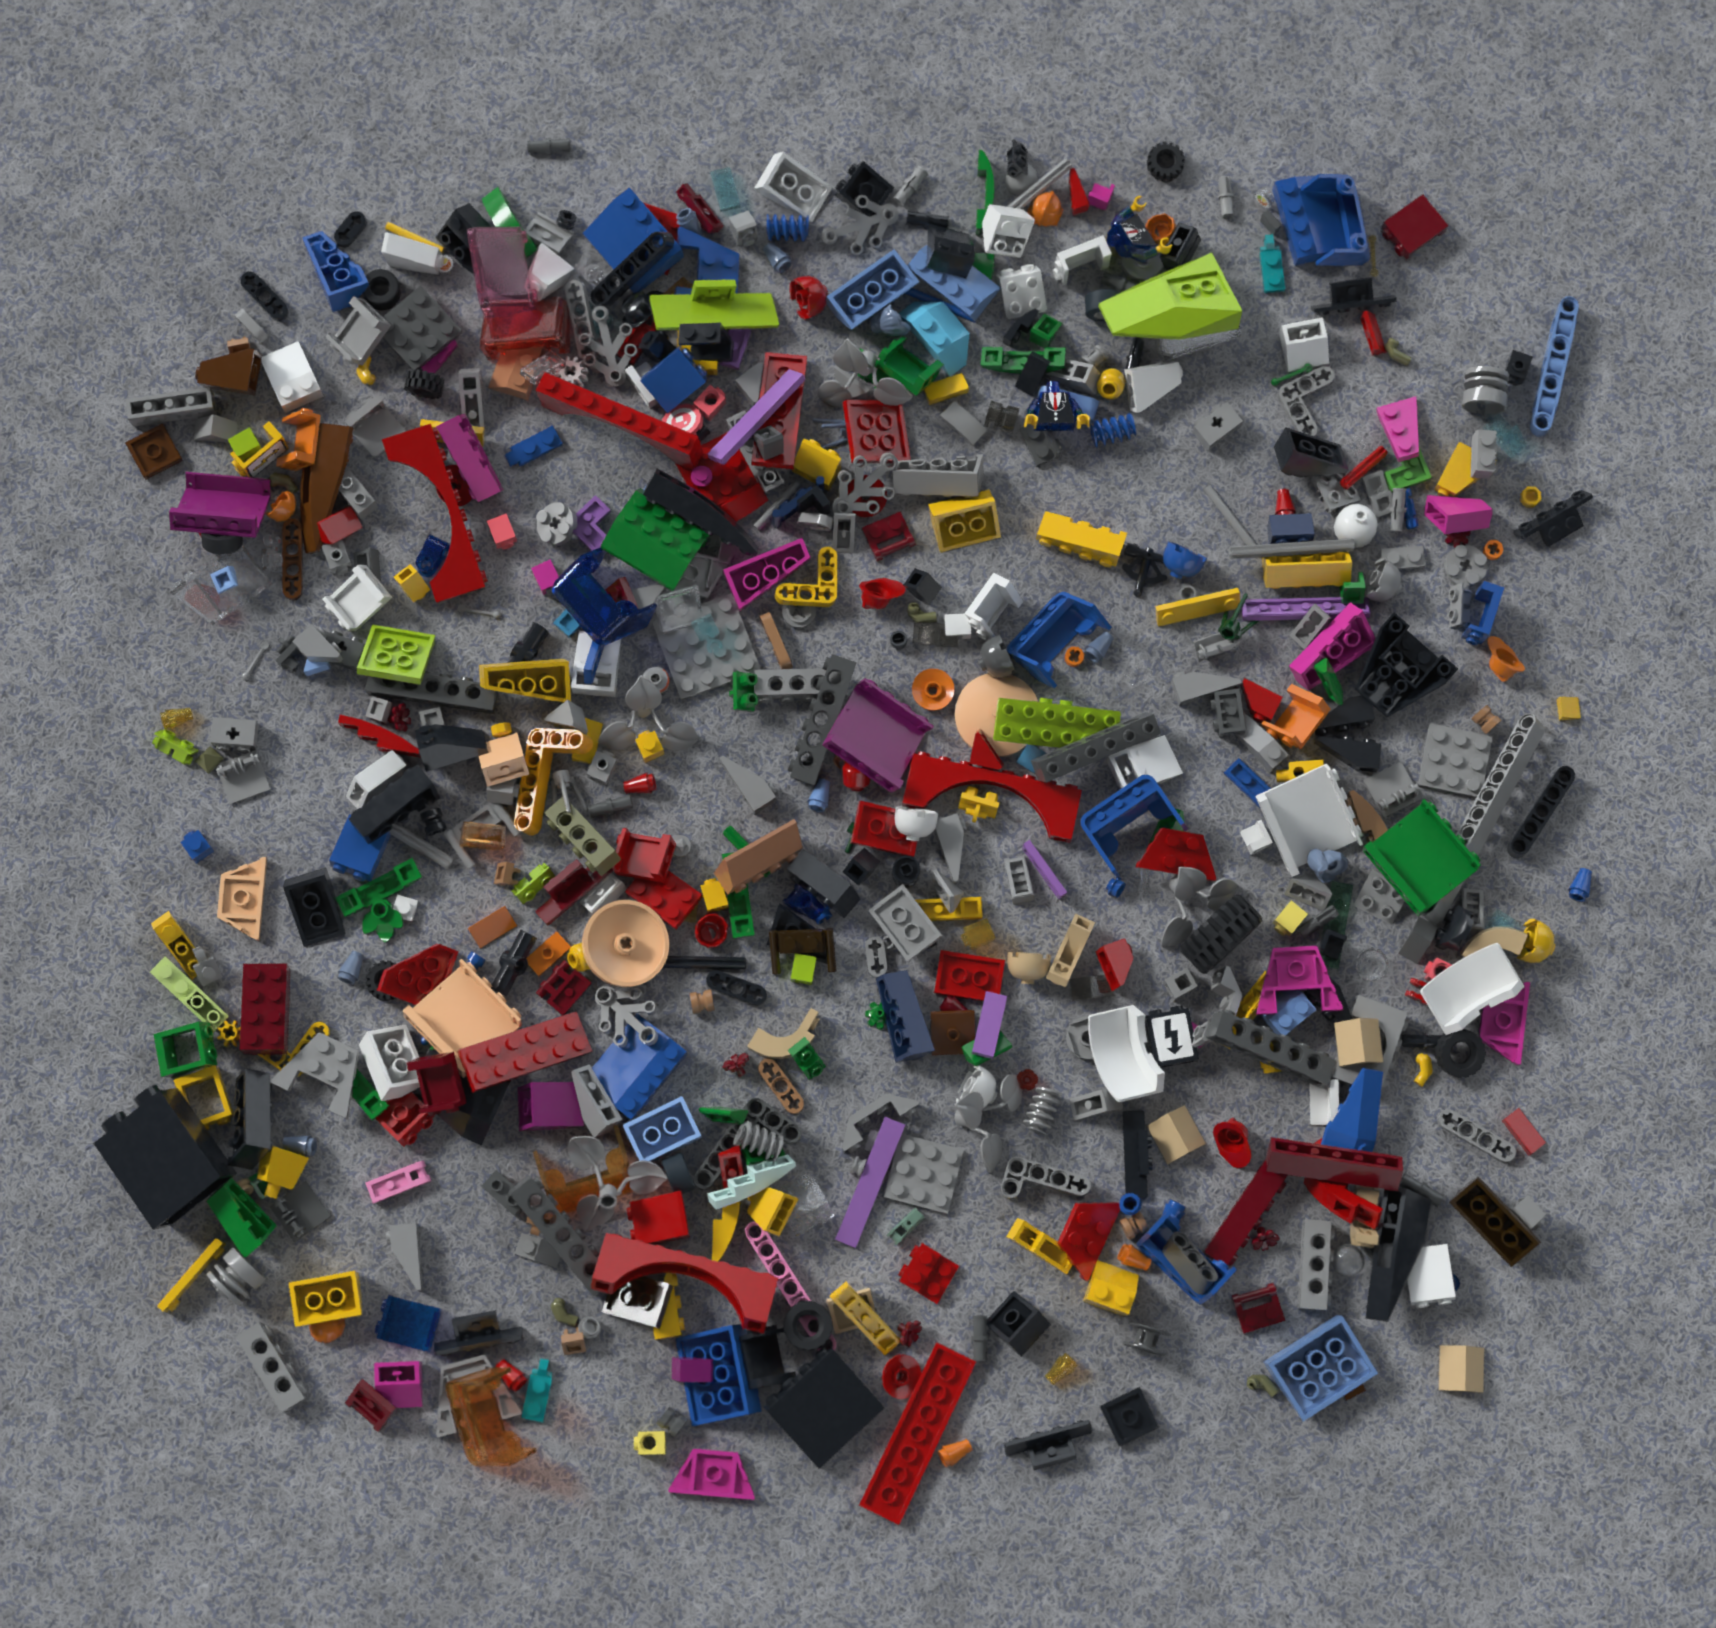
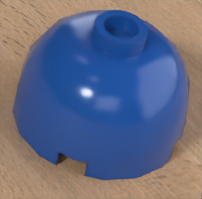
[1163,541,1207,579]

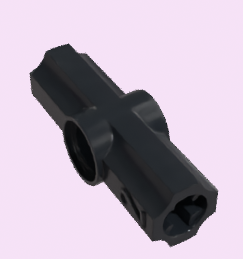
[507,622,549,663]
[491,929,537,996]

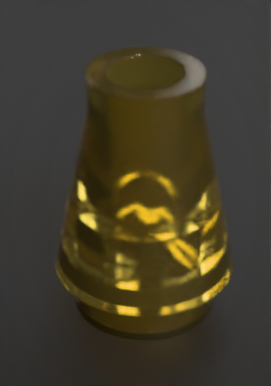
[160,707,193,730]
[1045,1352,1078,1385]

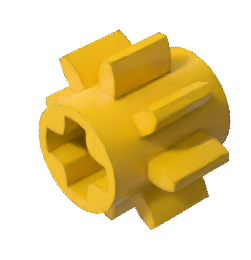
[217,1020,240,1047]

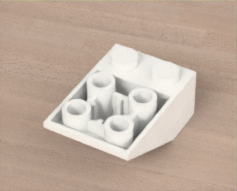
[571,631,622,697]
[1106,735,1183,789]

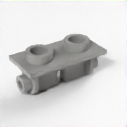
[1448,583,1471,629]
[1194,632,1240,661]

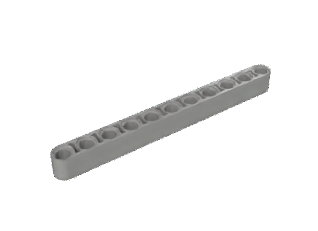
[1422,713,1545,924]

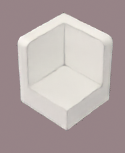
[944,614,971,639]
[1240,820,1273,855]

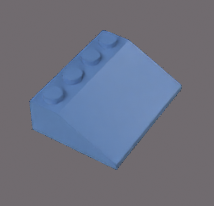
[1263,1315,1378,1421]

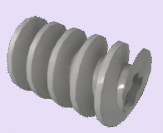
[1023,1087,1063,1136]
[733,1121,784,1162]

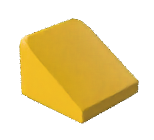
[1557,697,1581,720]

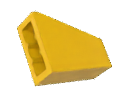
[1434,442,1497,497]

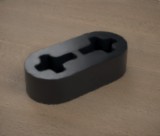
[334,211,367,248]

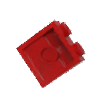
[375,1092,435,1147]
[898,1243,959,1304]

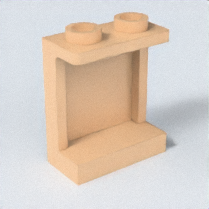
[479,733,529,787]

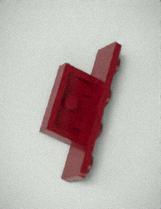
[535,859,613,926]

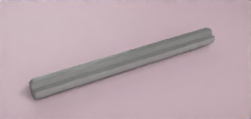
[1228,539,1355,559]

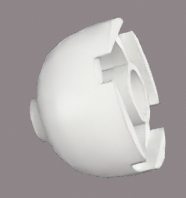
[1334,504,1378,548]
[895,806,938,841]
[956,1065,997,1108]

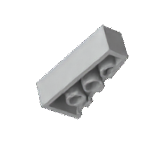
[893,454,984,498]

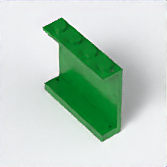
[1362,799,1481,917]

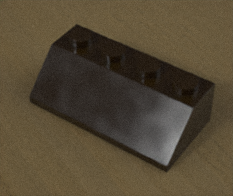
[1449,1177,1541,1267]

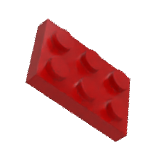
[851,800,917,857]
[625,870,703,930]
[934,950,1005,1001]

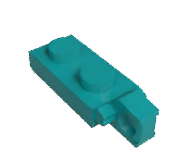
[1259,234,1286,293]
[521,1358,553,1422]

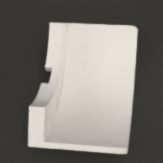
[1420,943,1524,1035]
[1088,1005,1165,1102]

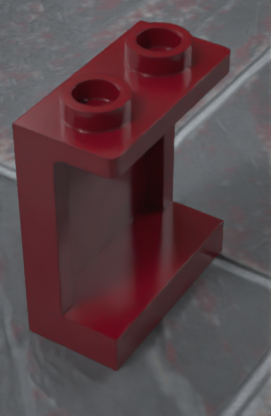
[1381,194,1449,260]
[406,1052,467,1116]

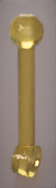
[1368,235,1379,277]

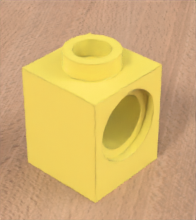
[1273,900,1308,936]
[634,1431,666,1455]

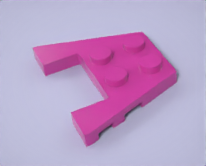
[1256,946,1343,1015]

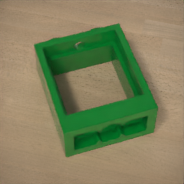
[153,1021,218,1078]

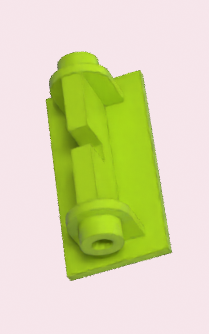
[152,729,199,765]
[511,863,555,904]

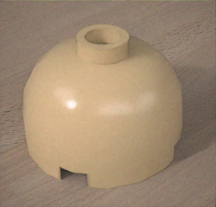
[1007,952,1051,984]

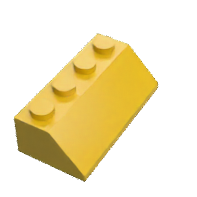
[1262,552,1352,589]

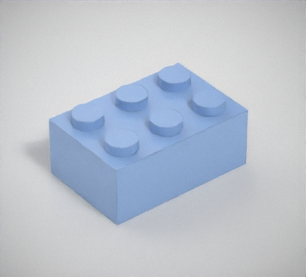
[623,1096,702,1162]

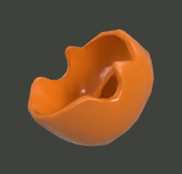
[1145,213,1176,245]
[265,491,296,522]
[309,1318,346,1343]

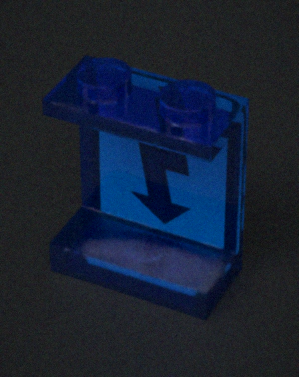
[374,1295,442,1352]

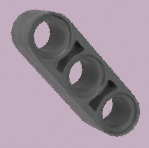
[1162,1232,1218,1295]

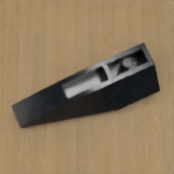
[435,203,541,311]
[643,468,759,557]
[1366,1188,1431,1322]

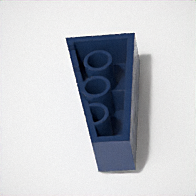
[876,970,935,1063]

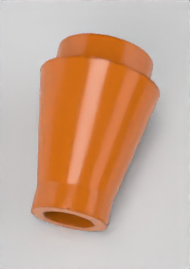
[1117,1244,1152,1271]
[938,1439,973,1467]

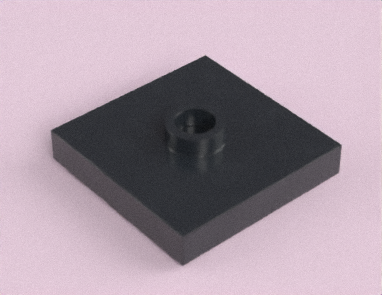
[1099,1387,1159,1447]

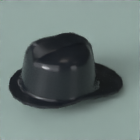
[621,290,664,328]

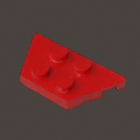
[1135,828,1216,881]
[1057,1202,1120,1281]

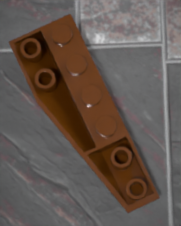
[300,423,353,554]

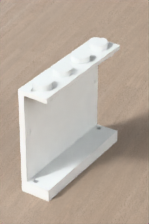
[1255,764,1363,877]

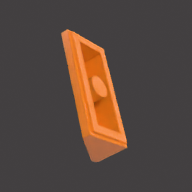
[468,906,517,949]

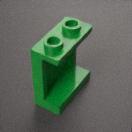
[876,336,944,396]

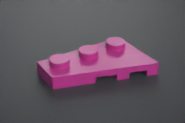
[1376,396,1419,462]

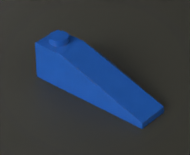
[302,231,369,312]
[1321,1068,1383,1152]

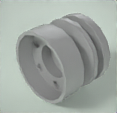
[1462,366,1509,415]
[206,1247,267,1306]

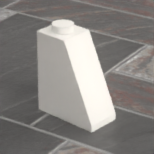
[381,232,444,275]
[524,243,574,301]
[1124,361,1183,413]
[346,750,407,809]

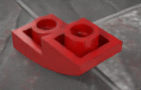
[720,482,768,522]

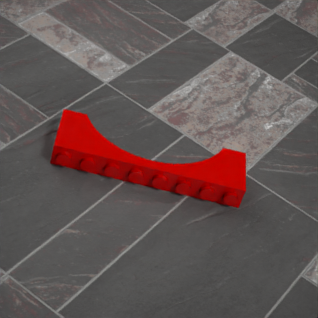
[535,372,703,471]
[382,423,488,603]
[902,752,1082,843]
[591,1233,778,1334]

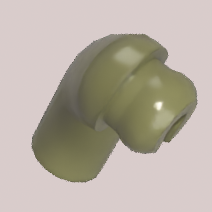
[551,1298,578,1327]
[1246,1375,1279,1397]

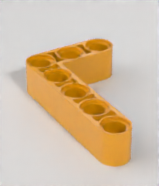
[514,728,593,836]

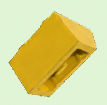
[792,438,841,491]

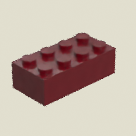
[240,963,291,1055]

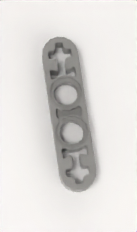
[565,280,599,361]
[1437,1109,1516,1163]

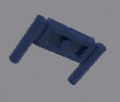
[772,476,824,528]

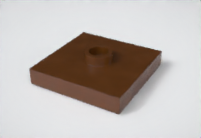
[125,423,183,480]
[930,1010,975,1055]

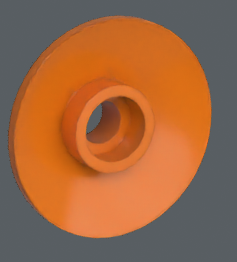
[912,668,955,711]

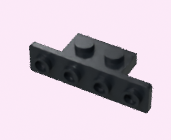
[1311,277,1397,315]
[1513,490,1593,547]
[1122,1110,1153,1199]
[434,1310,523,1356]
[1004,1420,1092,1470]

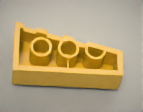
[1036,511,1127,568]
[479,659,571,703]

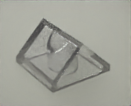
[653,584,704,634]

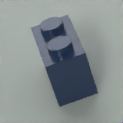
[1267,513,1314,544]

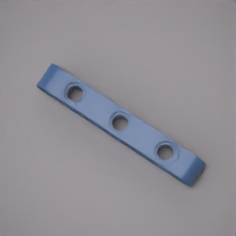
[1530,296,1579,436]

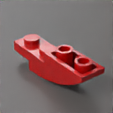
[1303,1177,1383,1230]

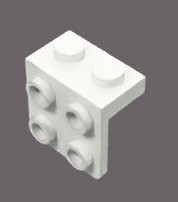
[996,264,1047,319]

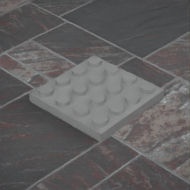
[652,593,761,701]

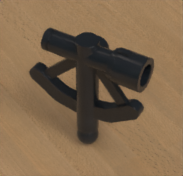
[1122,543,1167,597]

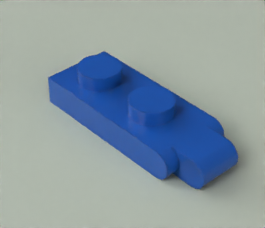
[504,425,563,467]

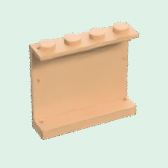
[403,959,522,1078]

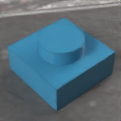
[553,607,584,638]

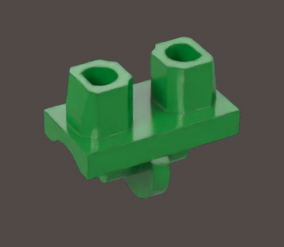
[729,671,758,713]

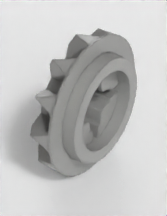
[782,594,816,628]

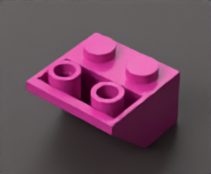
[374,1361,423,1408]

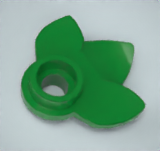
[362,899,403,943]

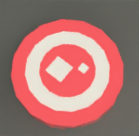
[662,404,703,435]

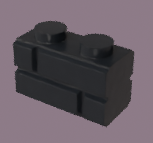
[1160,223,1201,271]

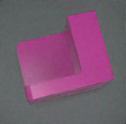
[1088,183,1115,211]
[531,559,561,595]

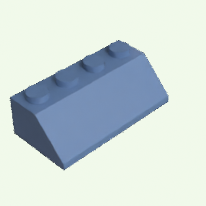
[907,245,1001,321]
[826,249,919,330]

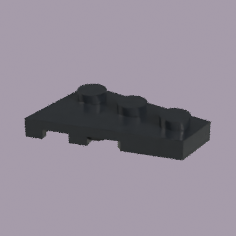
[767,903,836,964]

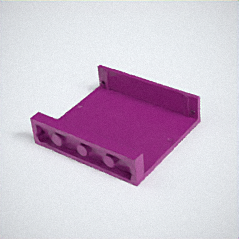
[169,472,271,538]
[822,678,934,793]

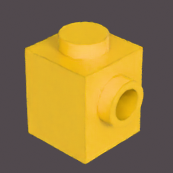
[394,564,430,603]
[635,730,665,763]
[700,878,729,914]

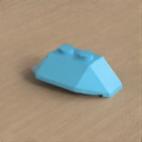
[898,302,970,377]

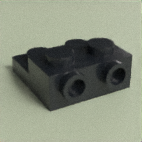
[834,161,895,217]

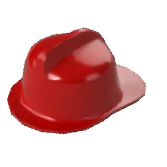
[859,578,905,609]
[1213,1118,1252,1168]

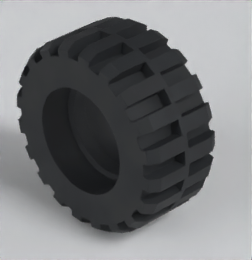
[1180,894,1262,974]

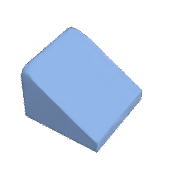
[210,566,238,594]
[304,659,331,676]

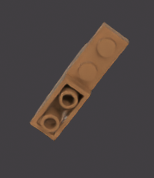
[1345,790,1388,869]

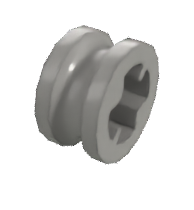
[850,1156,867,1178]

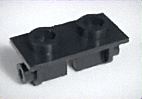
[1007,139,1028,177]

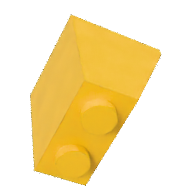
[1083,1260,1139,1317]

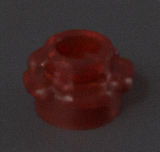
[1017,1069,1038,1091]

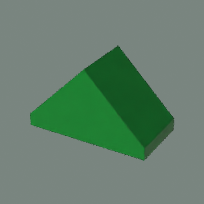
[1029,313,1063,349]

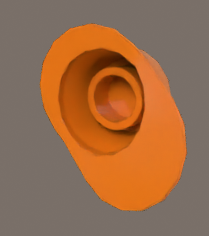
[1027,191,1063,227]
[1487,636,1525,682]

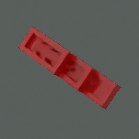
[338,714,421,758]

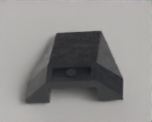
[1355,612,1458,717]
[412,1049,511,1146]

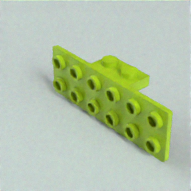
[649,279,779,330]
[993,698,1121,748]

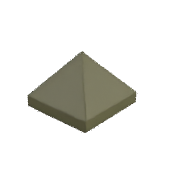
[195,746,224,774]

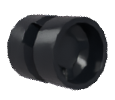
[892,855,920,888]

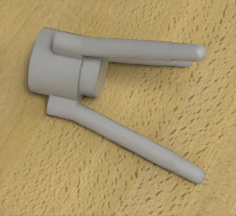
[551,770,588,813]

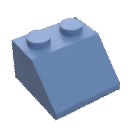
[1260,990,1317,1035]

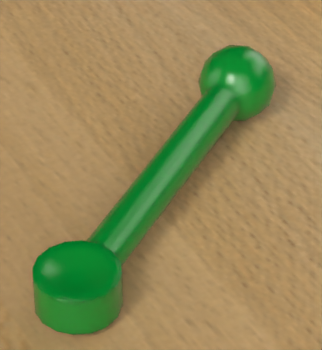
[1271,363,1313,386]

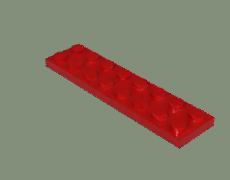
[859,1342,976,1525]

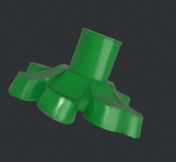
[865,1002,886,1030]

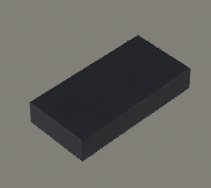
[1015,351,1051,397]

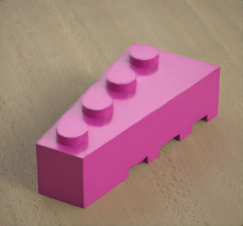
[436,414,504,502]
[723,538,810,612]
[1289,603,1375,691]

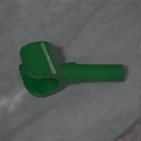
[845,822,854,853]

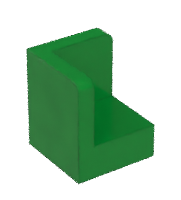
[1340,572,1366,604]

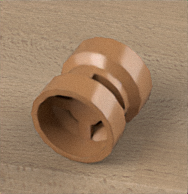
[1471,705,1502,734]
[690,989,715,1014]
[1119,1211,1149,1240]

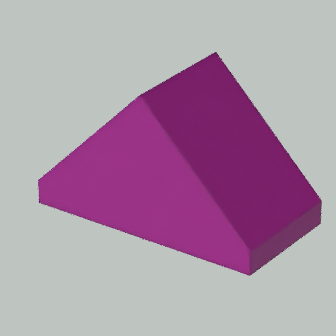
[671,1357,713,1382]

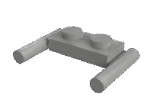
[444,802,522,870]

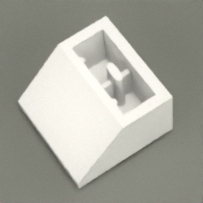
[982,204,1035,258]
[1278,317,1329,373]

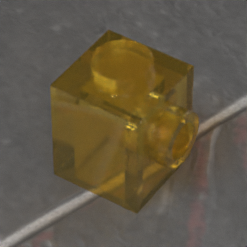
[960,918,996,951]

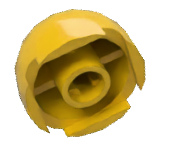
[1514,919,1555,963]

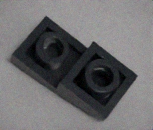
[1003,309,1039,347]

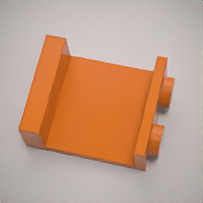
[276,408,321,471]
[1261,684,1331,749]

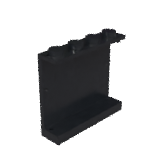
[763,1346,885,1469]

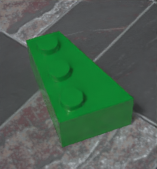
[206,1177,277,1259]

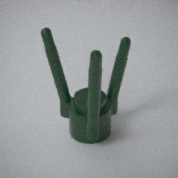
[1218,593,1259,640]

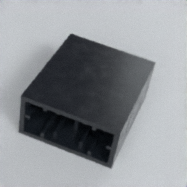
[93,1085,237,1230]

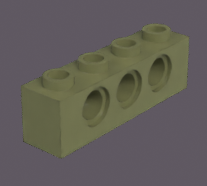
[544,797,621,877]

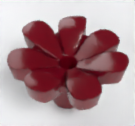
[1443,531,1471,548]
[388,703,411,732]
[722,1053,749,1077]
[1252,1227,1280,1251]
[897,1320,922,1348]

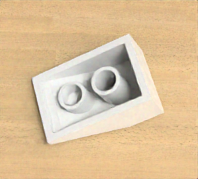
[754,152,833,222]
[261,341,324,413]

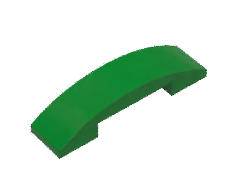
[976,150,994,236]
[482,187,538,262]
[981,347,1066,374]
[722,852,755,939]
[335,858,422,917]
[352,1069,389,1121]

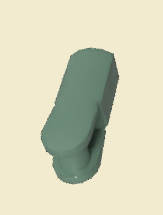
[887,1208,925,1245]

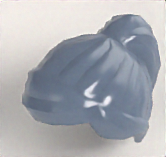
[870,304,911,337]
[1307,848,1349,883]

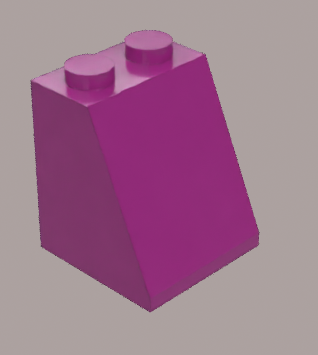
[517,1082,584,1131]

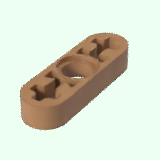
[759,612,793,669]
[758,1059,804,1114]

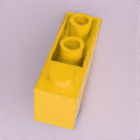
[151,911,198,980]
[653,1273,685,1340]

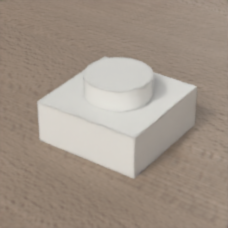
[393,895,419,922]

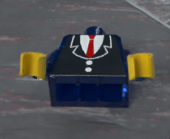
[1107,196,1172,262]
[1024,381,1090,431]

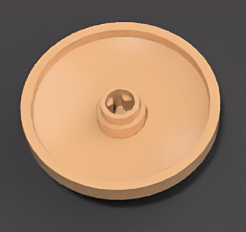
[955,673,1038,757]
[582,900,669,987]

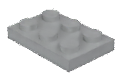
[868,884,943,962]

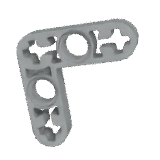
[1278,366,1335,436]

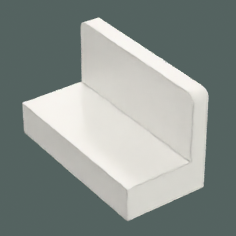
[625,362,658,409]
[1309,1079,1339,1125]

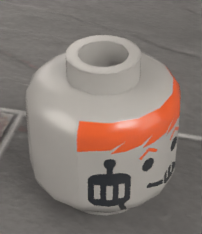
[643,667,670,695]

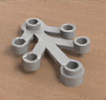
[821,195,899,255]
[578,306,637,387]
[832,453,898,514]
[595,986,658,1048]

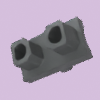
[275,635,303,673]

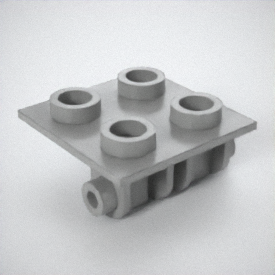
[1310,473,1361,514]
[216,750,271,804]
[1363,762,1421,818]
[1353,869,1404,925]

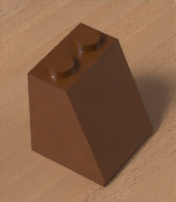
[195,348,262,396]

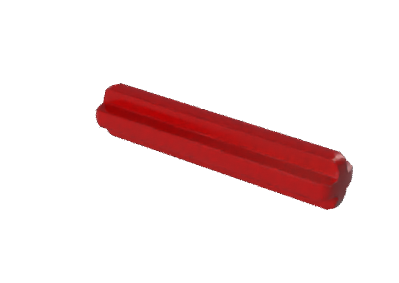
[1340,446,1388,490]

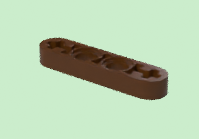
[282,518,303,601]

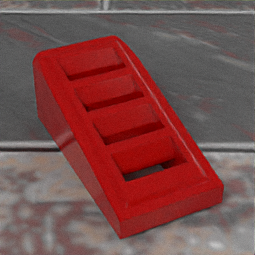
[1068,167,1090,216]

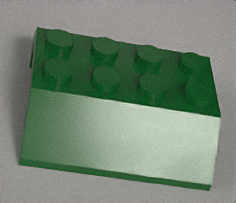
[600,488,711,591]

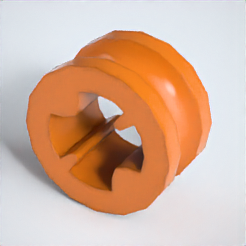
[1483,540,1503,560]
[1064,647,1084,667]

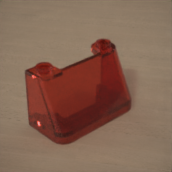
[480,296,570,360]

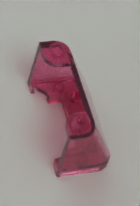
[467,226,538,319]

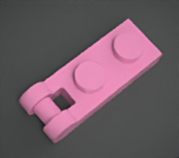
[365,1160,432,1204]

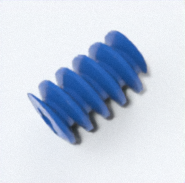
[766,214,809,242]
[1090,413,1136,447]

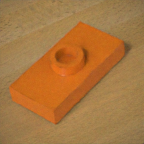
[527,931,571,976]

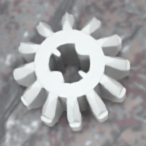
[553,356,589,388]

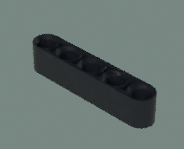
[590,232,674,306]
[1507,766,1575,858]

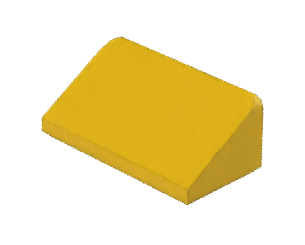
[924,373,969,405]
[572,718,603,764]

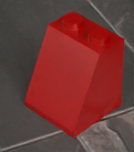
[626,1191,690,1245]

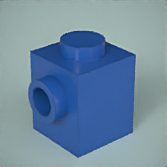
[180,830,214,864]

